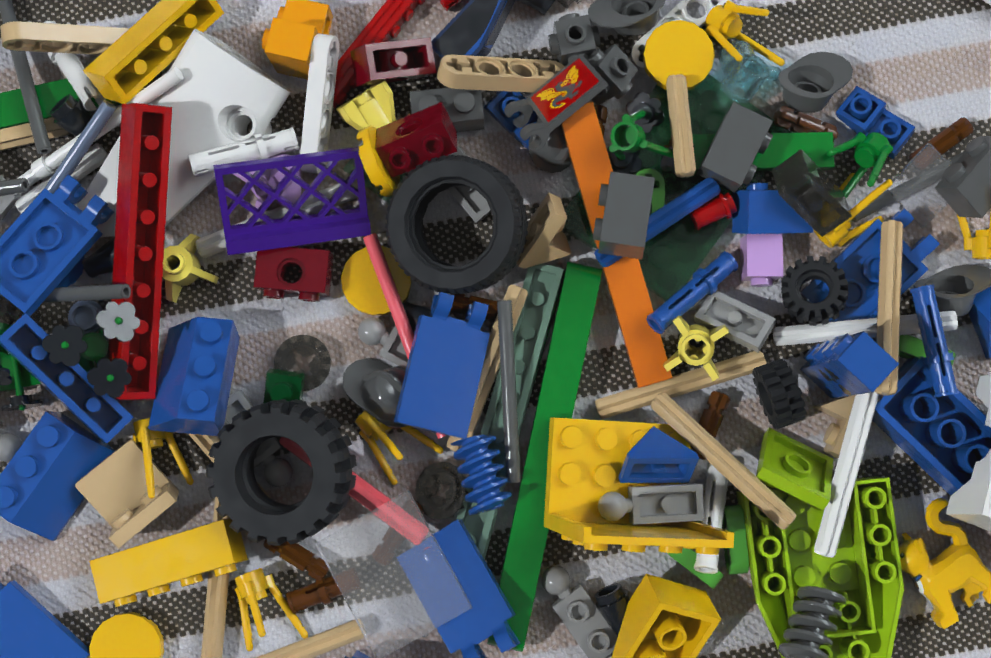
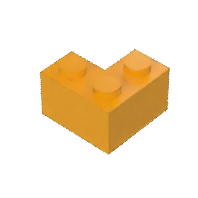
[262,0,333,80]

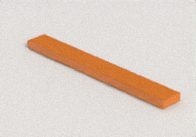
[561,101,673,388]

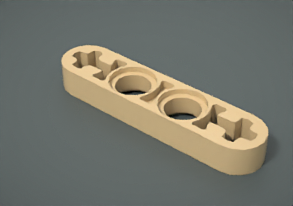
[0,21,130,55]
[437,55,565,93]

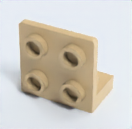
[75,439,179,549]

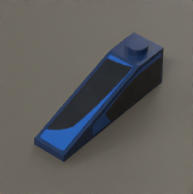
[431,0,515,59]

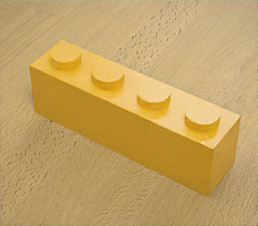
[83,0,224,104]
[89,519,248,607]

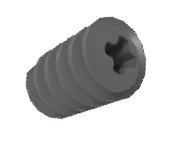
[778,586,847,658]

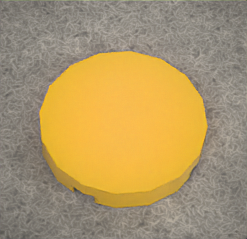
[643,20,715,90]
[356,126,401,197]
[341,246,412,316]
[89,612,164,658]

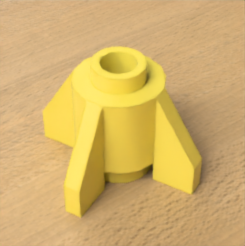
[336,80,397,131]
[162,234,219,303]
[663,315,729,381]

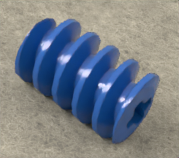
[451,434,512,515]

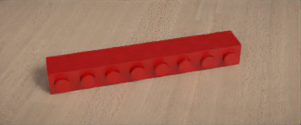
[108,103,172,400]

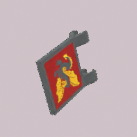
[504,54,608,152]

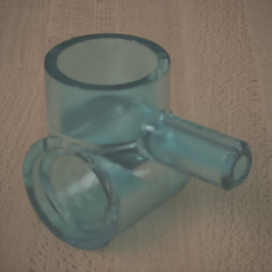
[718,41,781,103]

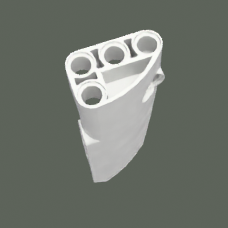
[77,29,291,237]

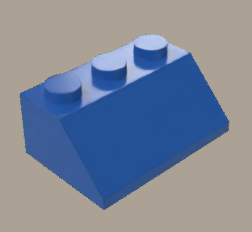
[148,317,240,436]
[0,411,115,541]

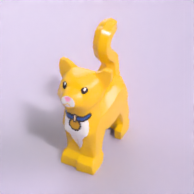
[899,498,991,629]

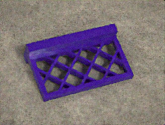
[213,147,371,255]

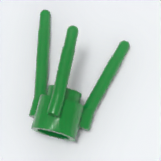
[826,132,893,206]

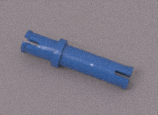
[646,251,738,334]
[910,284,959,398]

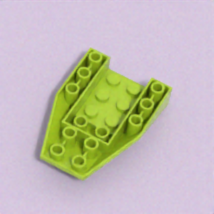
[736,476,904,658]

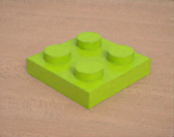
[756,427,833,510]

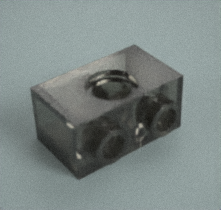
[772,149,852,237]

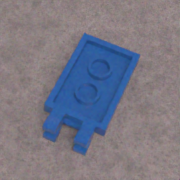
[0,174,115,317]
[800,208,940,322]
[394,292,490,439]
[397,519,520,658]
[0,580,90,658]

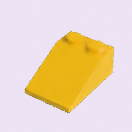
[611,574,721,658]

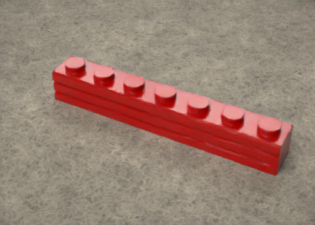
[333,0,426,108]

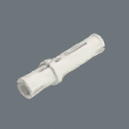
[45,21,106,111]
[188,127,299,177]
[694,463,728,574]

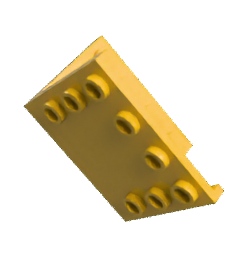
[544,417,734,555]

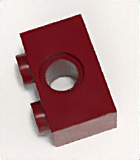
[350,37,437,87]
[375,102,457,178]
[253,247,334,302]

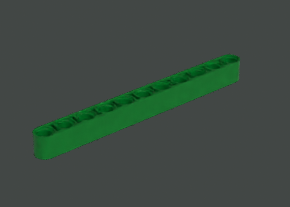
[487,261,602,652]

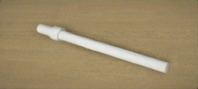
[16,67,184,187]

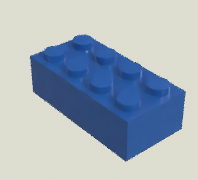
[872,356,991,496]

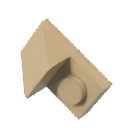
[517,192,571,269]
[813,395,855,458]

